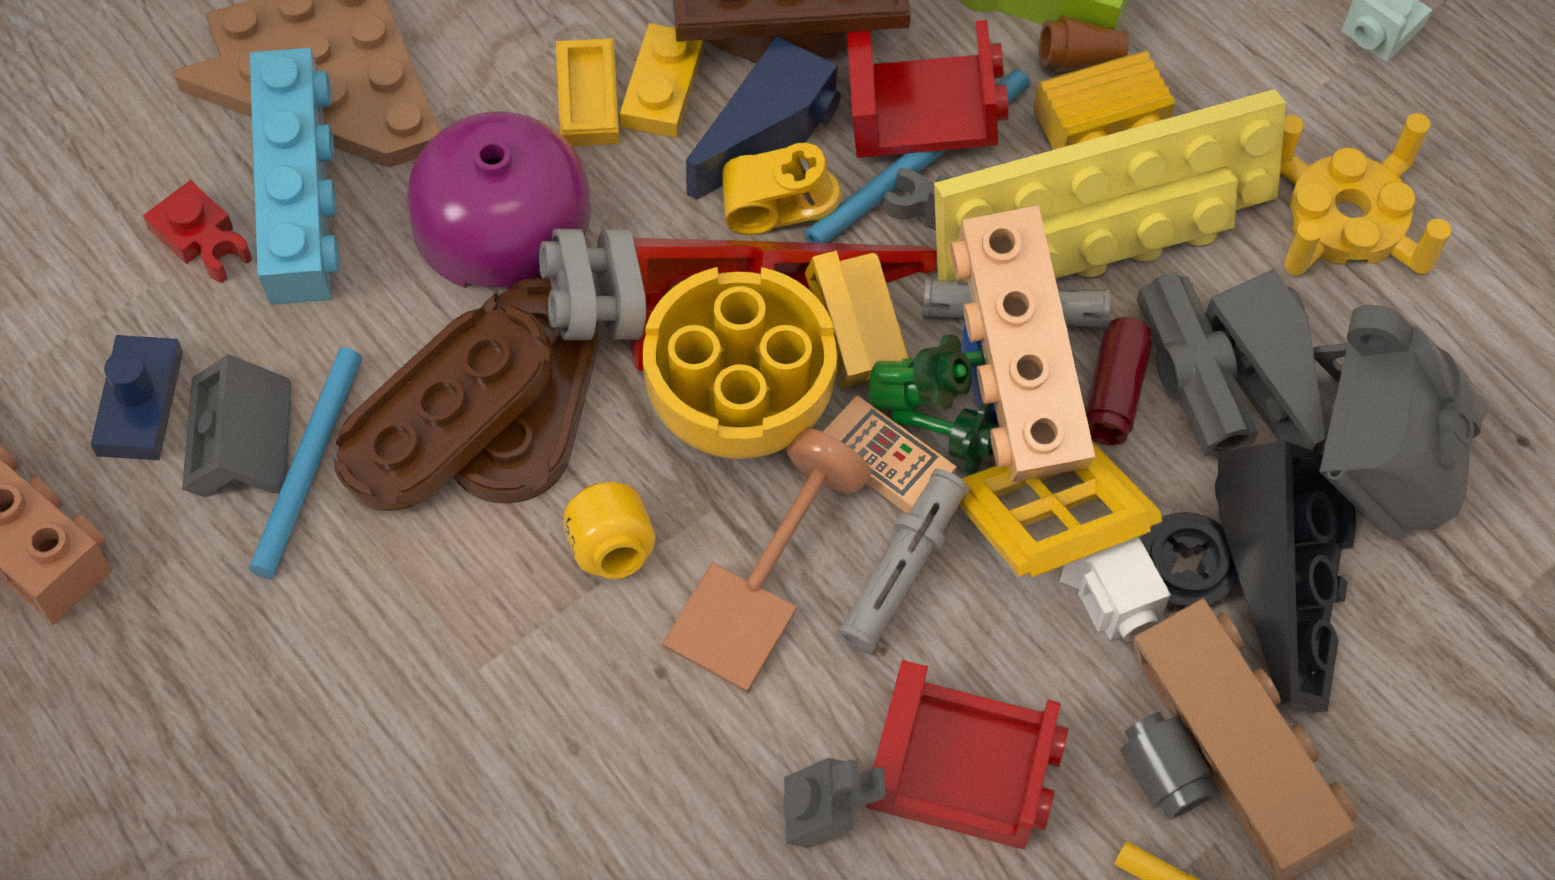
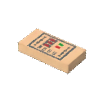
[823,395,957,514]

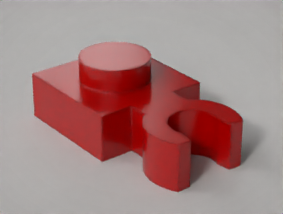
[143,180,252,283]

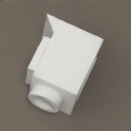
[1059,537,1171,642]

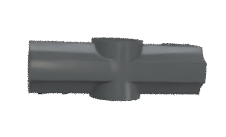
[1137,272,1259,459]

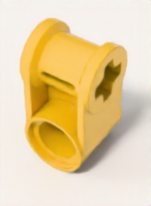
[722,143,842,235]

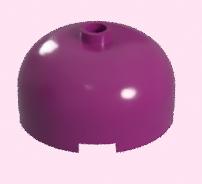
[407,111,591,290]

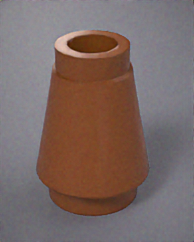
[1039,15,1128,73]

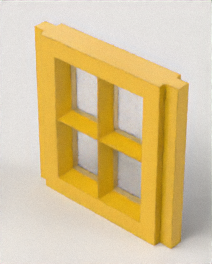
[959,442,1162,577]

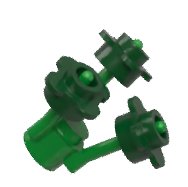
[869,334,999,475]

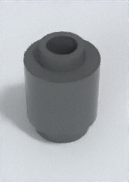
[1120,712,1216,820]

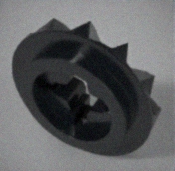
[1140,512,1239,609]

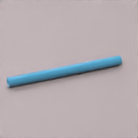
[805,69,1030,243]

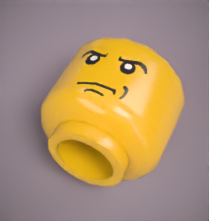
[563,481,656,579]

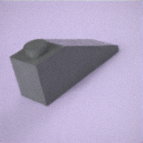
[1205,269,1326,453]

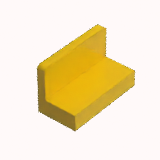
[805,251,909,389]

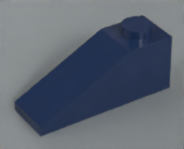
[686,36,841,200]

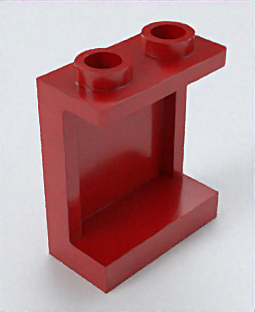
[865,660,1069,850]

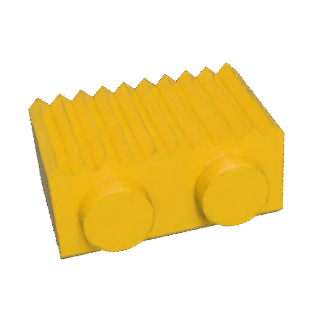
[1033,50,1175,150]

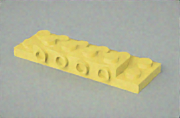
[934,89,1286,282]

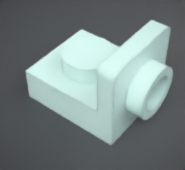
[1341,0,1432,63]

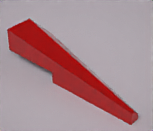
[630,238,937,371]

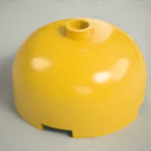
[643,267,837,459]

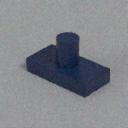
[90,335,183,461]

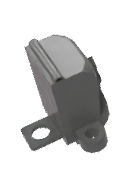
[1313,305,1489,539]

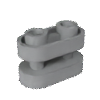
[539,229,646,340]

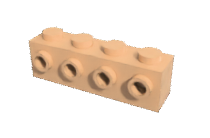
[950,205,1095,483]

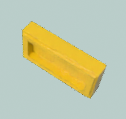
[556,38,620,146]

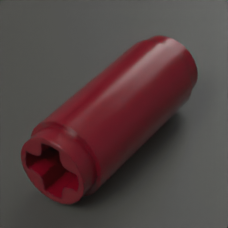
[1085,317,1152,445]

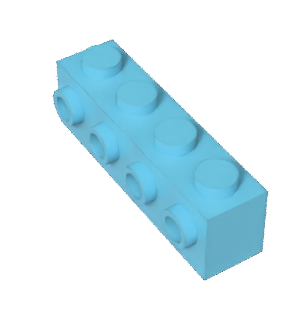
[249,48,340,305]

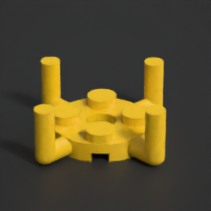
[1280,113,1451,276]

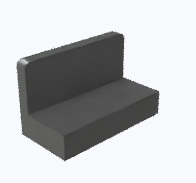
[182,354,291,497]

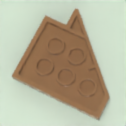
[173,0,440,168]

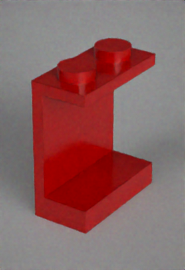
[847,20,1009,158]

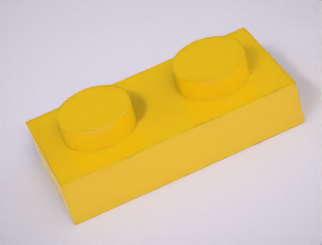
[620,23,705,138]

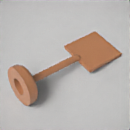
[662,427,872,693]

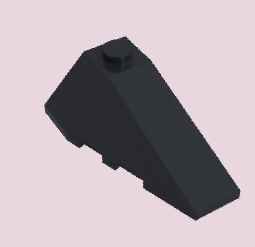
[1215,440,1356,713]

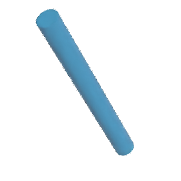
[249,348,362,578]

